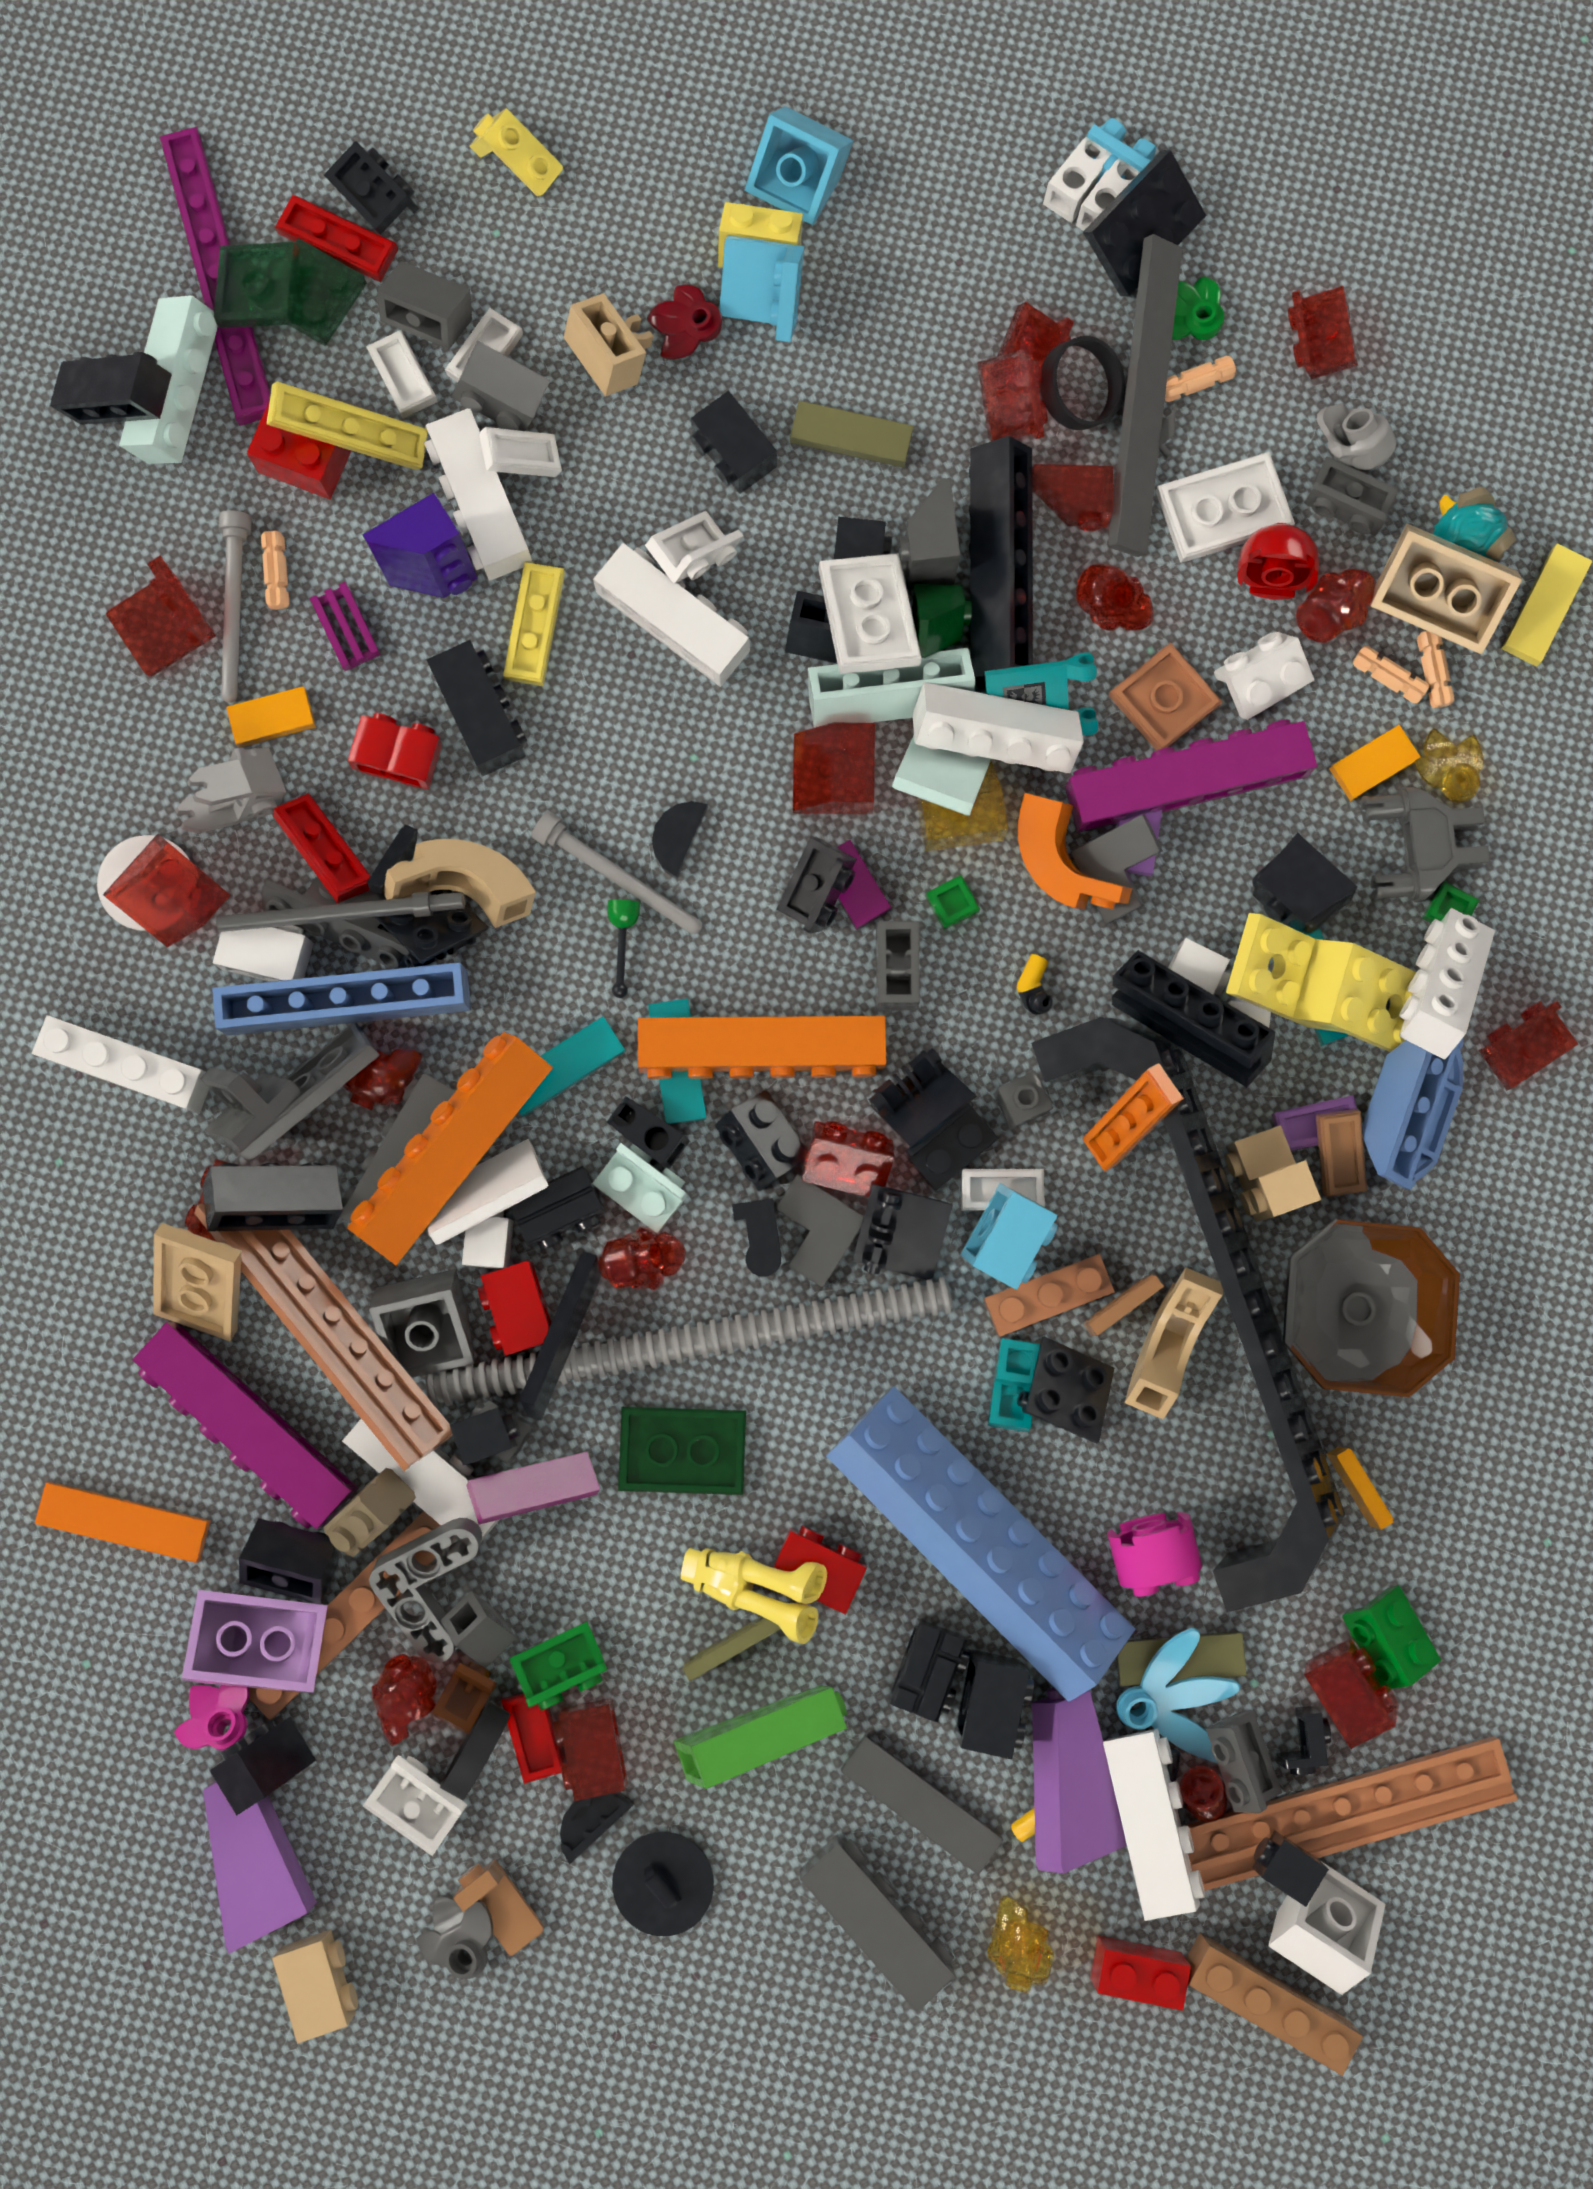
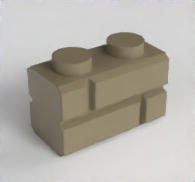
[323,1468,416,1557]

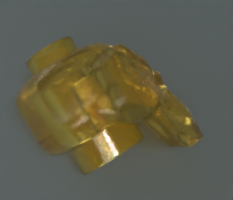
[987,1896,1054,1993]

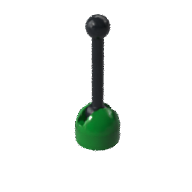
[607,899,640,998]

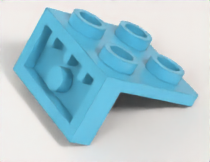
[719,235,805,342]

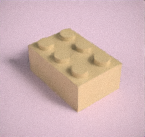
[1369,523,1522,654]

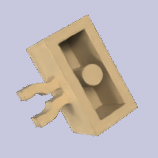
[563,293,654,397]

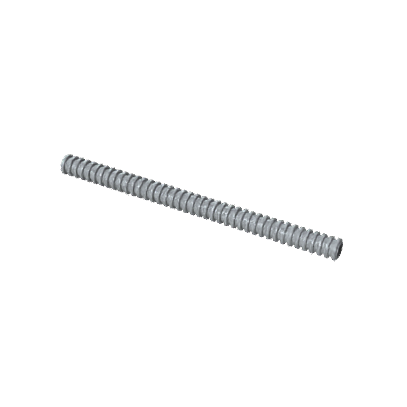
[425,1277,953,1408]

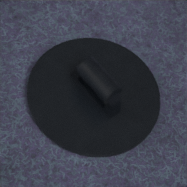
[612,1832,714,1937]

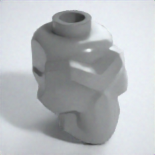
[1317,403,1397,470]

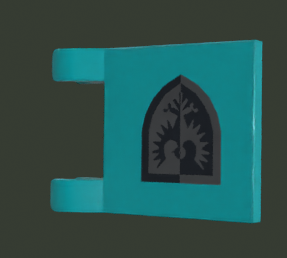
[985,652,1098,735]

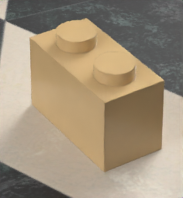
[272,1929,358,2044]

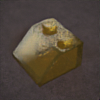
[916,761,1008,852]

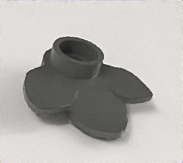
[416,1895,493,1979]

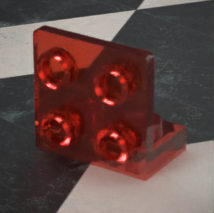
[106,555,216,678]

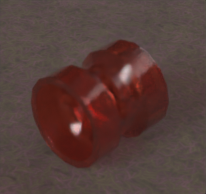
[1180,1766,1227,1822]

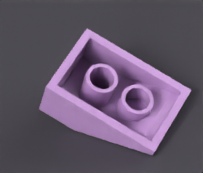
[182,1590,328,1693]

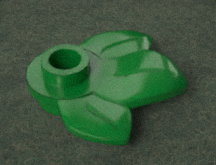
[1172,276,1224,340]

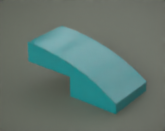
[987,1338,1040,1432]

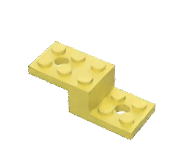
[1226,913,1416,1052]

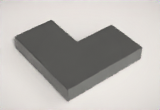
[1071,814,1163,924]
[776,1174,864,1288]

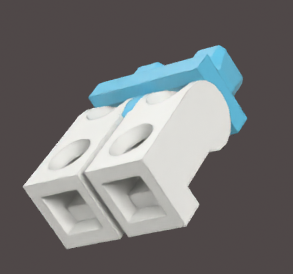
[1043,118,1157,231]

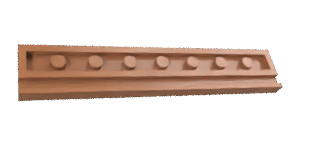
[194,1203,453,1472]
[1183,1736,1518,1891]

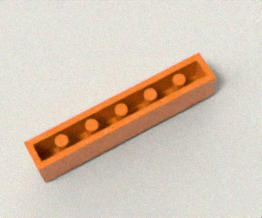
[638,1016,886,1080]
[347,1032,553,1265]

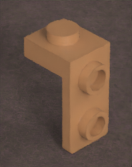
[453,1859,544,1956]

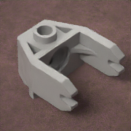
[176,748,286,834]

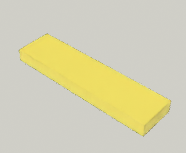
[266,381,428,470]

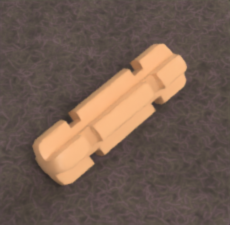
[1165,355,1236,402]
[261,531,290,610]
[1417,631,1454,708]
[1353,645,1429,704]

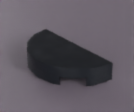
[652,801,708,880]
[367,825,418,896]
[560,1788,634,1864]

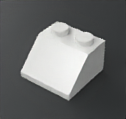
[1268,1861,1386,1995]

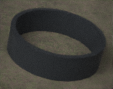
[1040,336,1125,430]
[440,1701,511,1801]

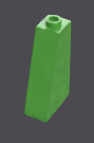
[673,1685,847,1789]

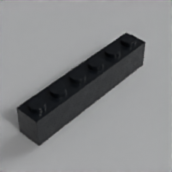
[969,436,1033,685]

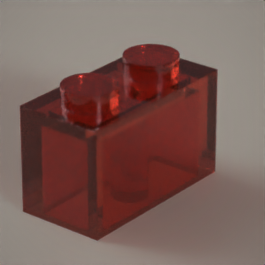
[1304,1638,1399,1749]
[553,1698,628,1801]

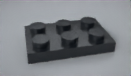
[1083,150,1207,297]

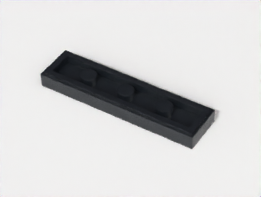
[519,1251,603,1421]

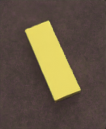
[1501,543,1592,667]
[503,562,565,686]

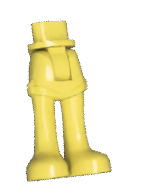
[681,1548,827,1644]

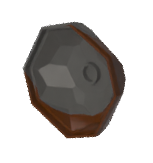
[1283,1219,1460,1397]

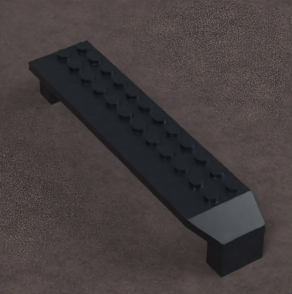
[1031,1017,1345,1612]

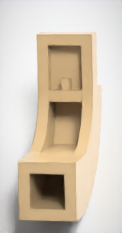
[384,839,536,928]
[1125,1267,1223,1419]

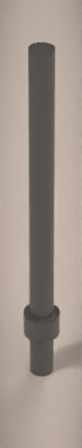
[216,891,465,932]

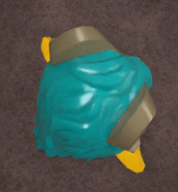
[1433,487,1517,561]

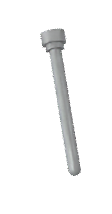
[218,510,252,703]
[531,810,702,934]

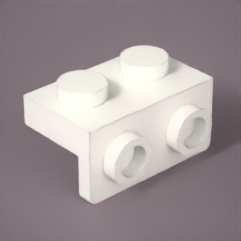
[645,511,744,584]
[1214,632,1314,720]
[363,1755,467,1856]

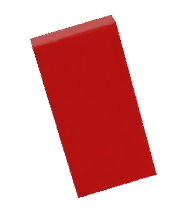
[501,1692,566,1784]

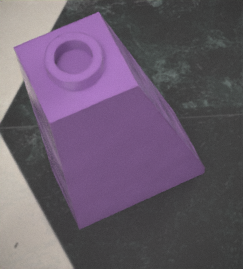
[1032,1687,1127,1874]
[203,1781,317,1954]

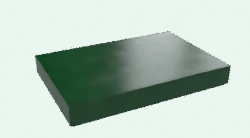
[618,1406,746,1495]

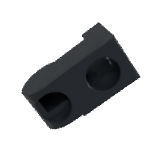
[606,1096,690,1169]
[732,1198,781,1277]

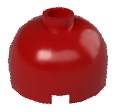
[1237,523,1319,600]

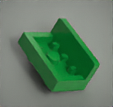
[1342,1585,1442,1690]
[509,1621,608,1711]

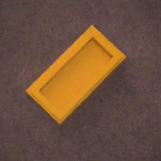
[226,686,316,748]
[1329,725,1421,802]
[1326,1447,1393,1530]

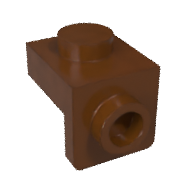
[431,1662,497,1735]

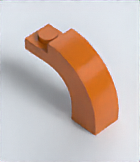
[1018,793,1133,910]

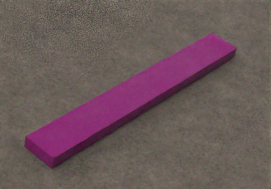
[159,126,271,426]

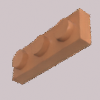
[983,1254,1115,1337]

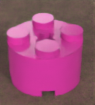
[1107,1512,1203,1597]

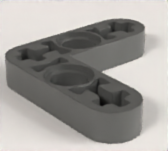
[369,1518,482,1663]

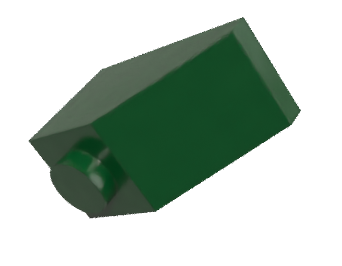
[912,584,971,658]

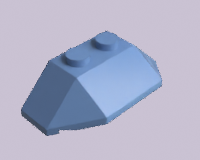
[1362,1038,1463,1190]

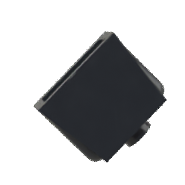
[1252,832,1358,934]

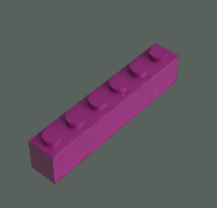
[1065,719,1318,833]
[132,1322,359,1529]

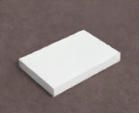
[1155,452,1295,563]
[818,553,922,674]
[427,1139,548,1245]

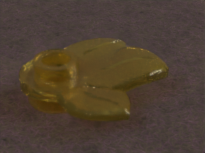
[1415,728,1484,803]

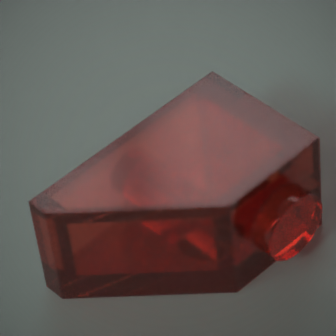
[1033,464,1113,531]

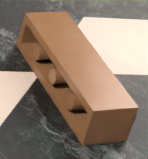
[1186,1932,1363,2076]

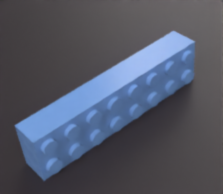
[826,1386,1135,1702]

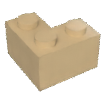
[1225,1125,1321,1222]

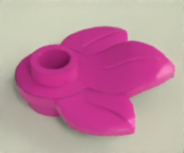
[174,1685,250,1751]

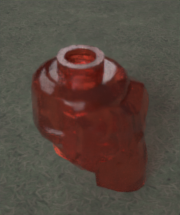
[1076,563,1154,631]
[1296,569,1375,643]
[343,1049,423,1110]
[598,1226,686,1291]
[371,1654,438,1746]

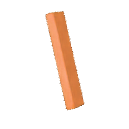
[1083,1063,1184,1172]
[34,1482,211,1563]

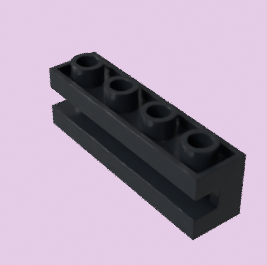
[1112,950,1275,1088]

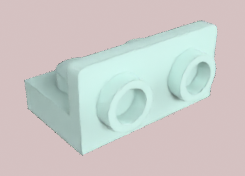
[592,1143,688,1234]

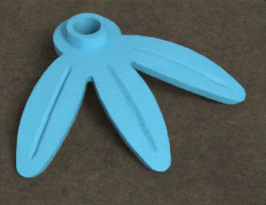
[1116,1628,1240,1763]

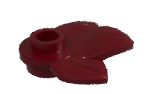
[647,284,722,360]

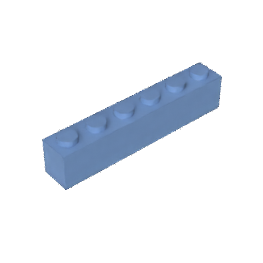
[212,962,471,1036]

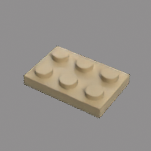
[153,1223,242,1342]

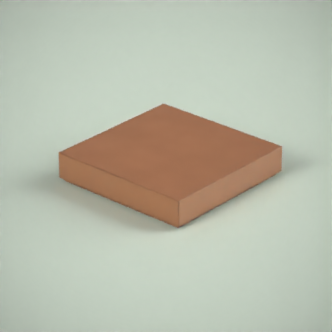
[1108,642,1223,751]

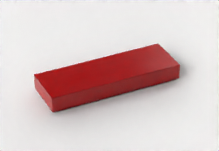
[275,194,398,283]
[273,793,370,904]

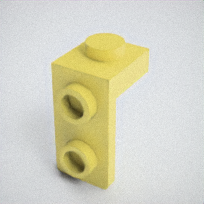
[469,108,563,196]

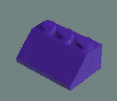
[362,493,477,598]

